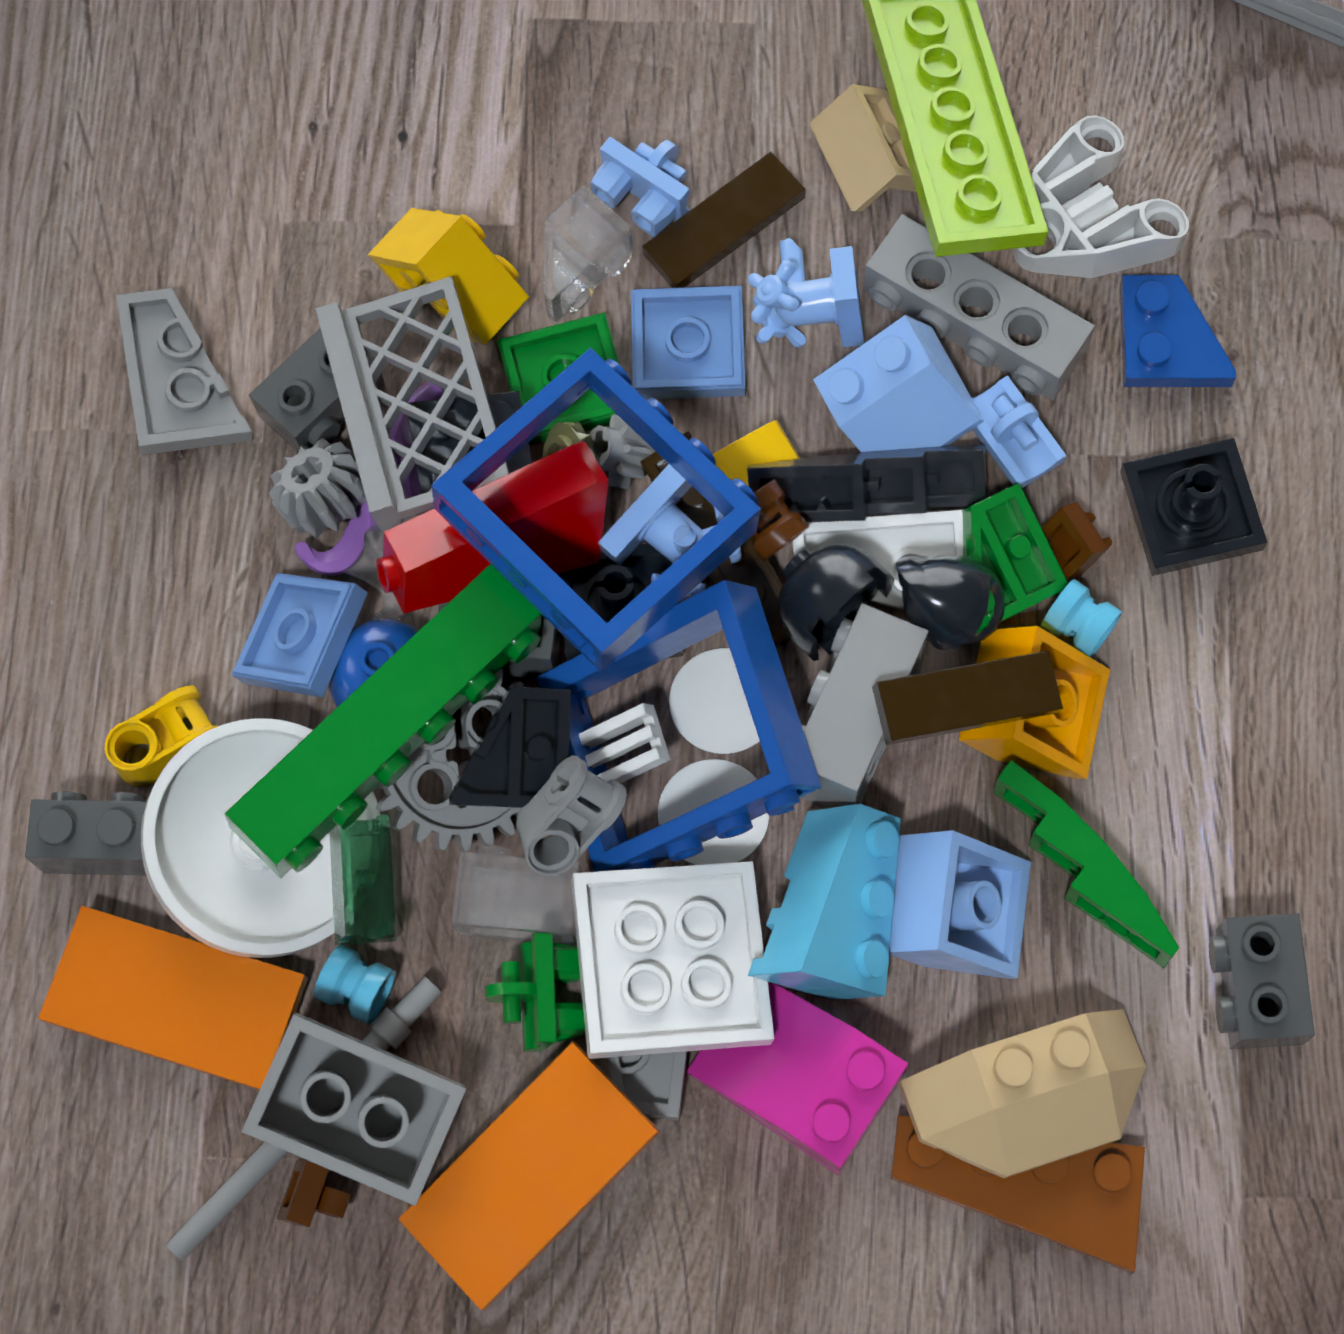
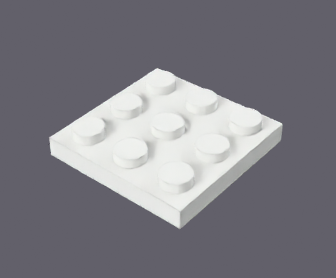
[571,861,775,1059]

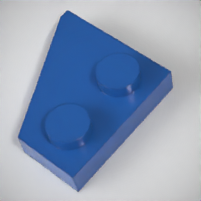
[1120,275,1236,387]

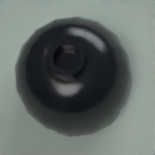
[778,544,894,661]

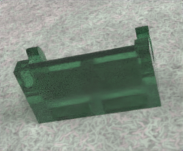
[329,814,396,945]

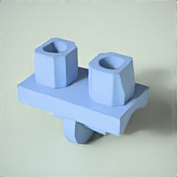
[590,137,691,237]
[972,376,1067,488]

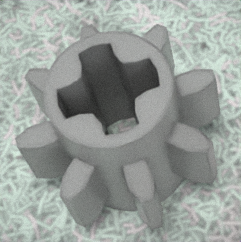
[590,415,655,490]

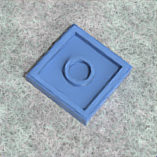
[631,286,745,399]
[232,573,368,698]

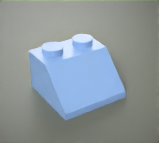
[813,315,984,452]
[889,830,1031,979]

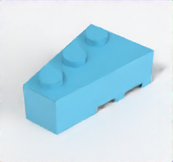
[747,804,901,1000]

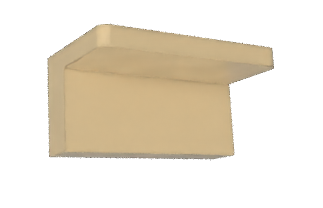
[810,84,916,212]

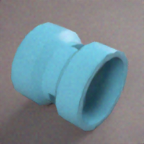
[1041,579,1123,658]
[314,944,396,1024]

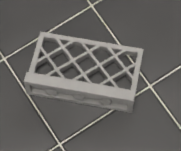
[315,276,510,534]

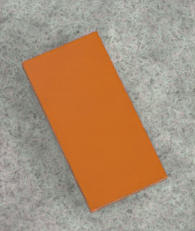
[38,905,308,1091]
[398,1042,661,1311]

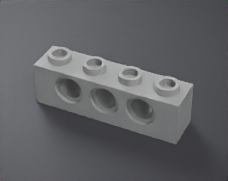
[864,214,1095,401]

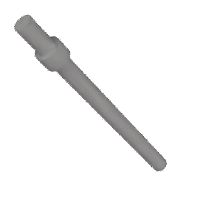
[165,976,442,1262]

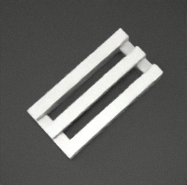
[579,703,671,783]

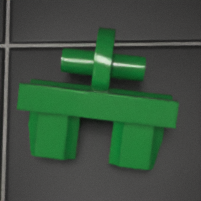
[485,933,585,1052]

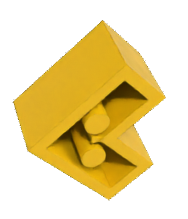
[368,208,529,345]

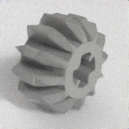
[269,438,367,538]

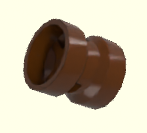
[751,480,809,562]

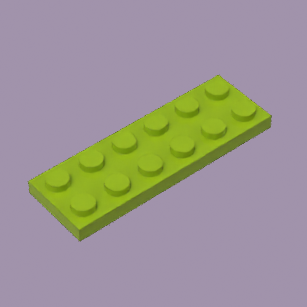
[862,0,1048,257]

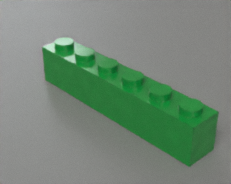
[224,564,541,878]

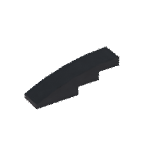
[747,444,988,524]

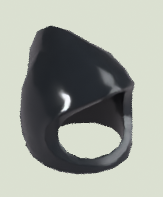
[896,555,1004,650]

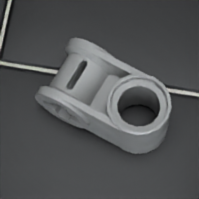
[516,756,627,876]

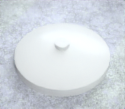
[141,719,383,958]

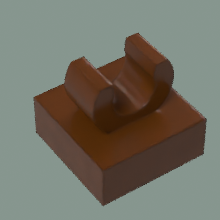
[1041,502,1113,583]
[277,1159,351,1227]

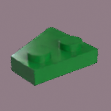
[962,483,1068,634]

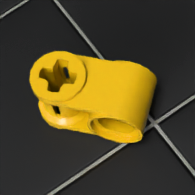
[104,685,218,787]

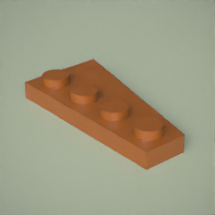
[891,1115,1145,1274]

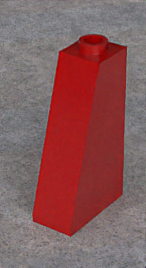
[376,441,609,614]

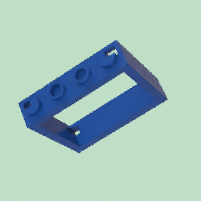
[431,347,761,673]
[536,580,822,872]

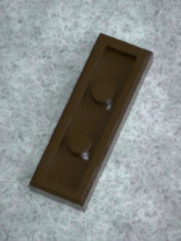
[642,151,805,288]
[872,651,1063,745]

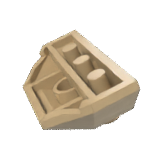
[898,1009,1146,1178]

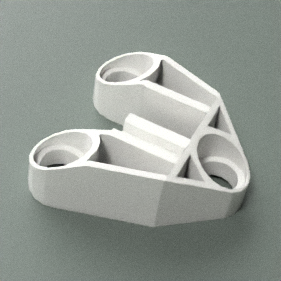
[1013,115,1189,278]

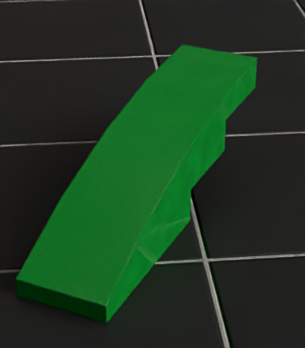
[993,760,1179,968]

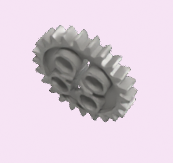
[374,669,523,851]

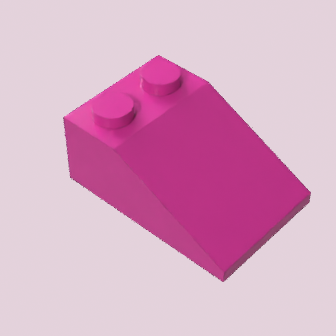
[686,982,908,1176]

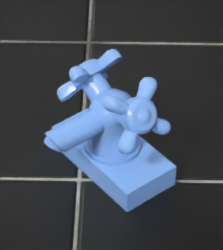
[748,238,864,348]
[598,464,741,600]

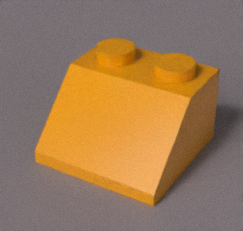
[959,626,1110,779]

